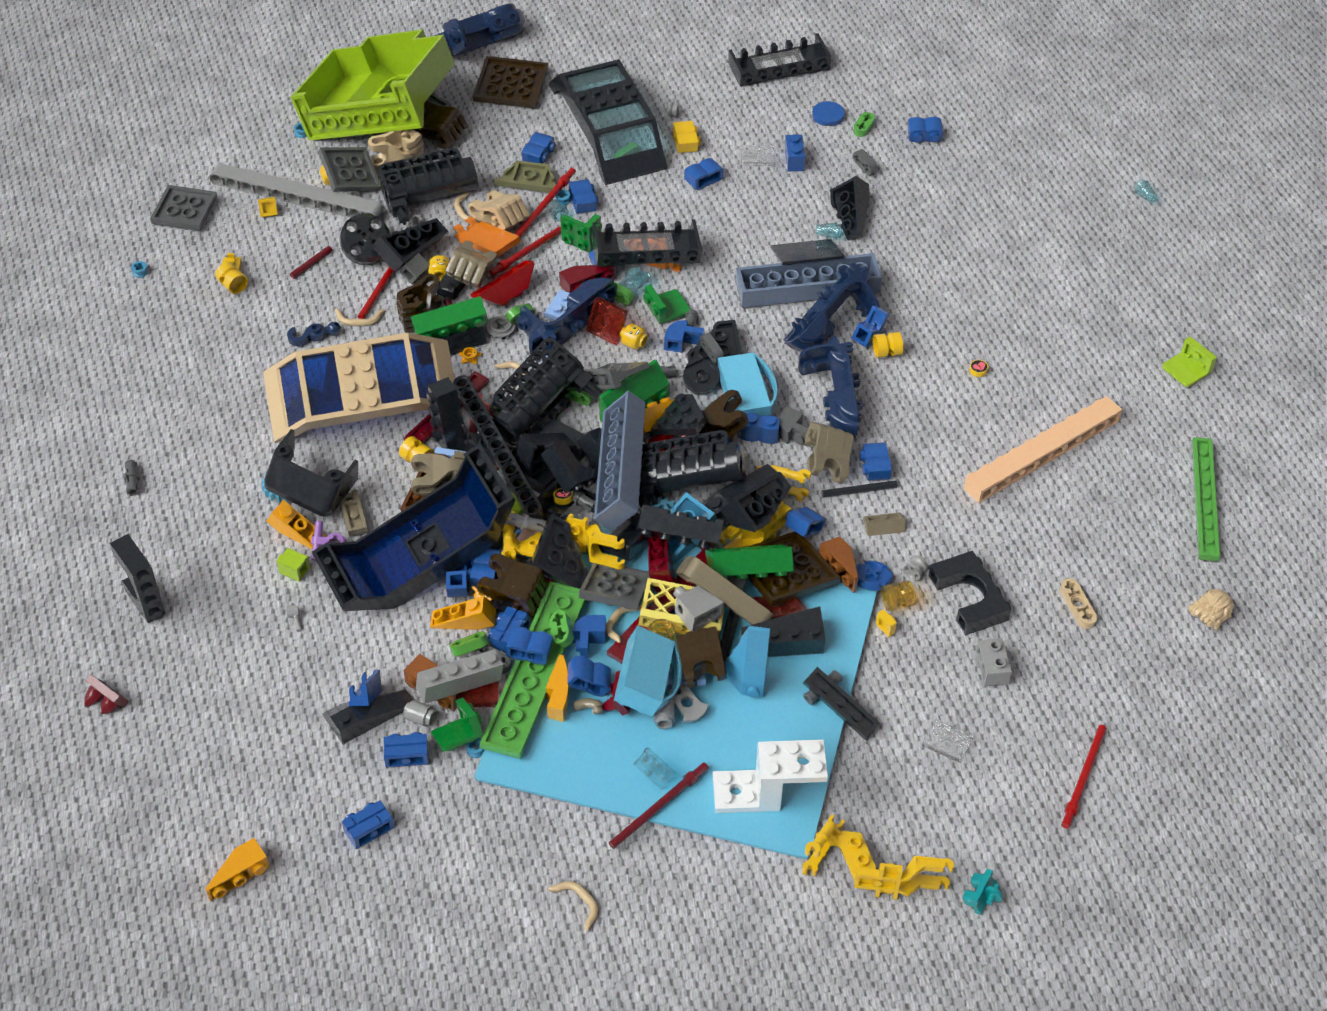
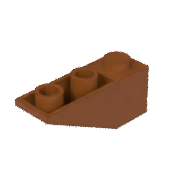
[819,536,858,593]
[404,654,456,711]

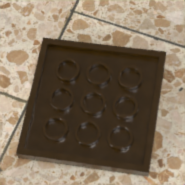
[472,56,549,108]
[748,531,841,607]

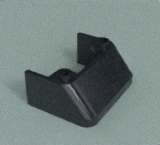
[264,429,358,517]

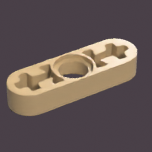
[1060,579,1097,629]

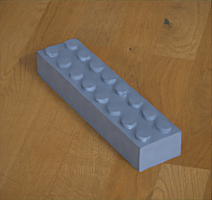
[735,253,882,308]
[594,391,645,531]

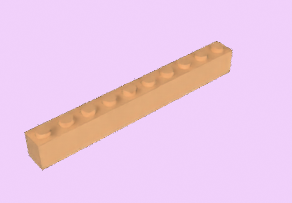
[964,396,1122,503]

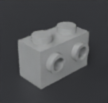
[976,638,1014,686]

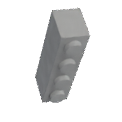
[416,649,503,704]

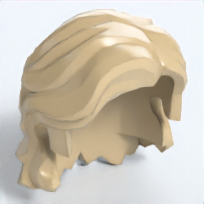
[1188,589,1234,630]

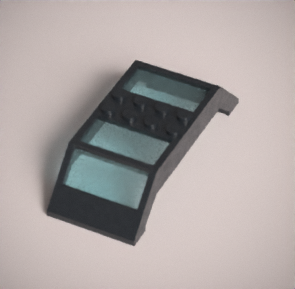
[549,59,667,185]

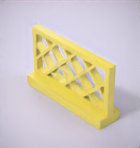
[638,578,725,636]

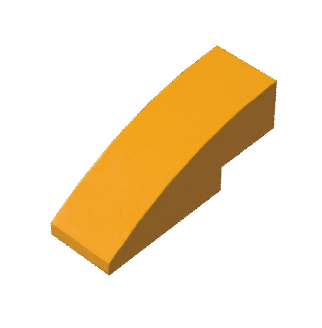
[546,654,569,722]

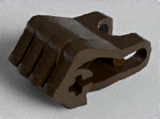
[413,101,468,149]
[397,274,442,333]
[694,390,749,445]
[477,553,549,616]
[676,626,727,688]

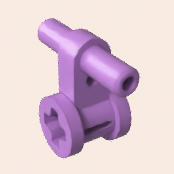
[311,521,347,561]

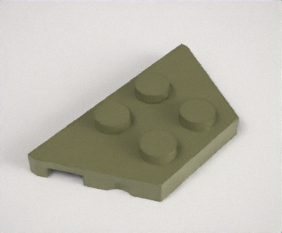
[494,160,556,193]

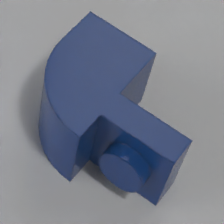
[851,305,890,347]
[664,320,704,353]
[446,562,469,598]
[572,615,606,658]

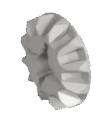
[486,316,515,339]

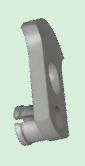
[667,683,708,723]

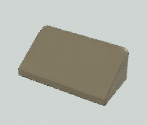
[863,512,905,536]

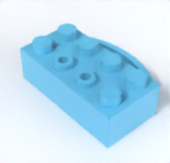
[718,353,777,416]
[614,626,682,716]

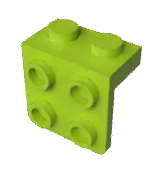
[1162,336,1217,387]

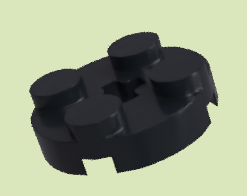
[683,358,720,395]

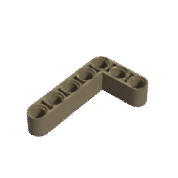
[675,556,773,625]

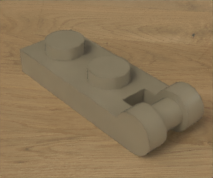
[340,489,368,536]

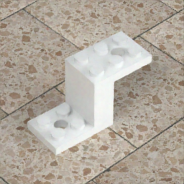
[713,740,828,813]

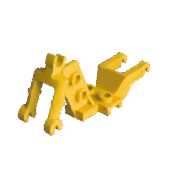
[719,465,811,549]
[501,511,625,570]
[802,814,954,900]

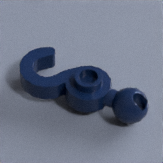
[287,322,341,346]

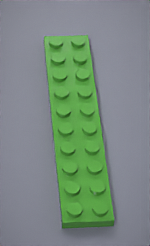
[480,581,586,759]

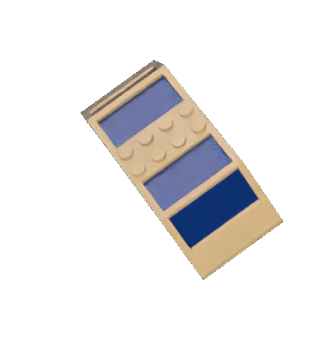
[263,333,460,443]

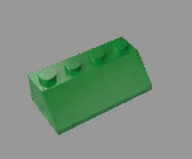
[411,296,488,338]
[599,359,670,422]
[705,545,793,579]

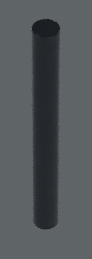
[821,480,898,498]

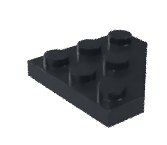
[687,320,742,367]
[651,393,707,435]
[529,514,588,589]

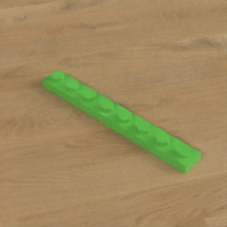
[1192,437,1220,561]

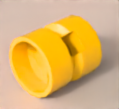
[215,262,248,294]
[872,332,903,358]
[399,436,435,463]

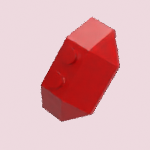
[470,260,535,306]

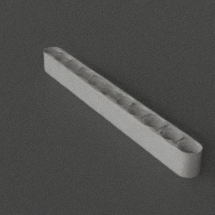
[209,163,385,224]

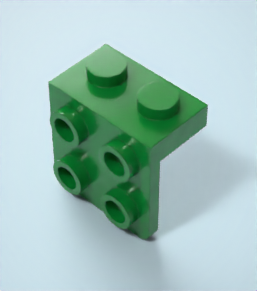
[561,214,602,253]
[643,284,691,324]
[431,698,483,752]

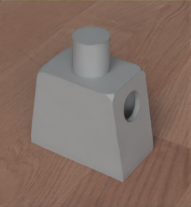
[674,586,724,631]

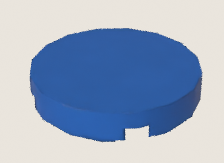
[812,101,845,126]
[856,561,893,591]

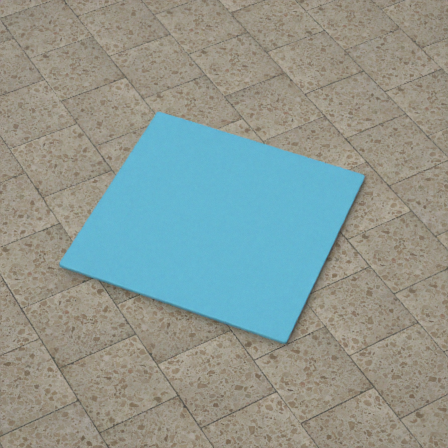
[475,526,877,859]

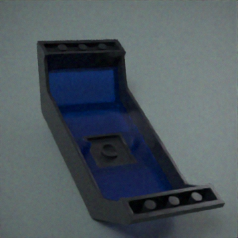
[312,444,516,611]

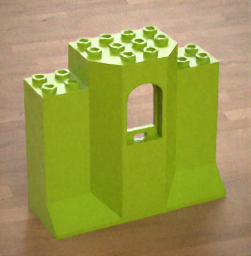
[290,29,455,140]

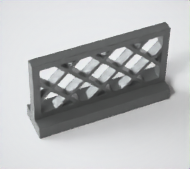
[584,362,649,389]

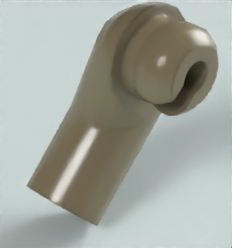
[573,698,603,714]

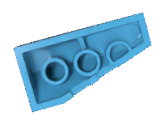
[669,492,717,565]
[725,626,770,698]

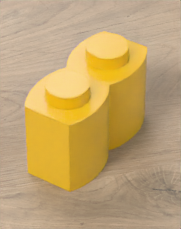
[672,120,701,153]

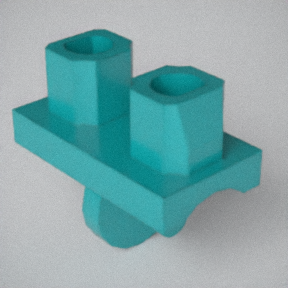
[962,869,1003,915]

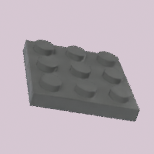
[318,147,382,192]
[150,185,217,231]
[579,563,650,610]

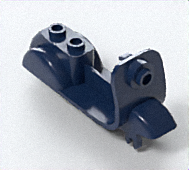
[433,3,525,56]
[783,263,880,352]
[517,277,617,354]
[798,336,863,438]

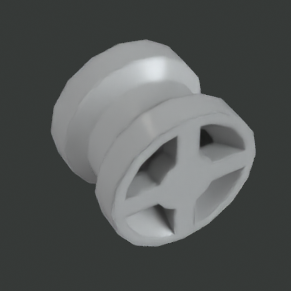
[903,555,929,581]

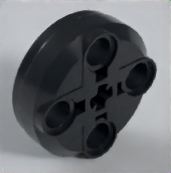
[340,214,390,265]

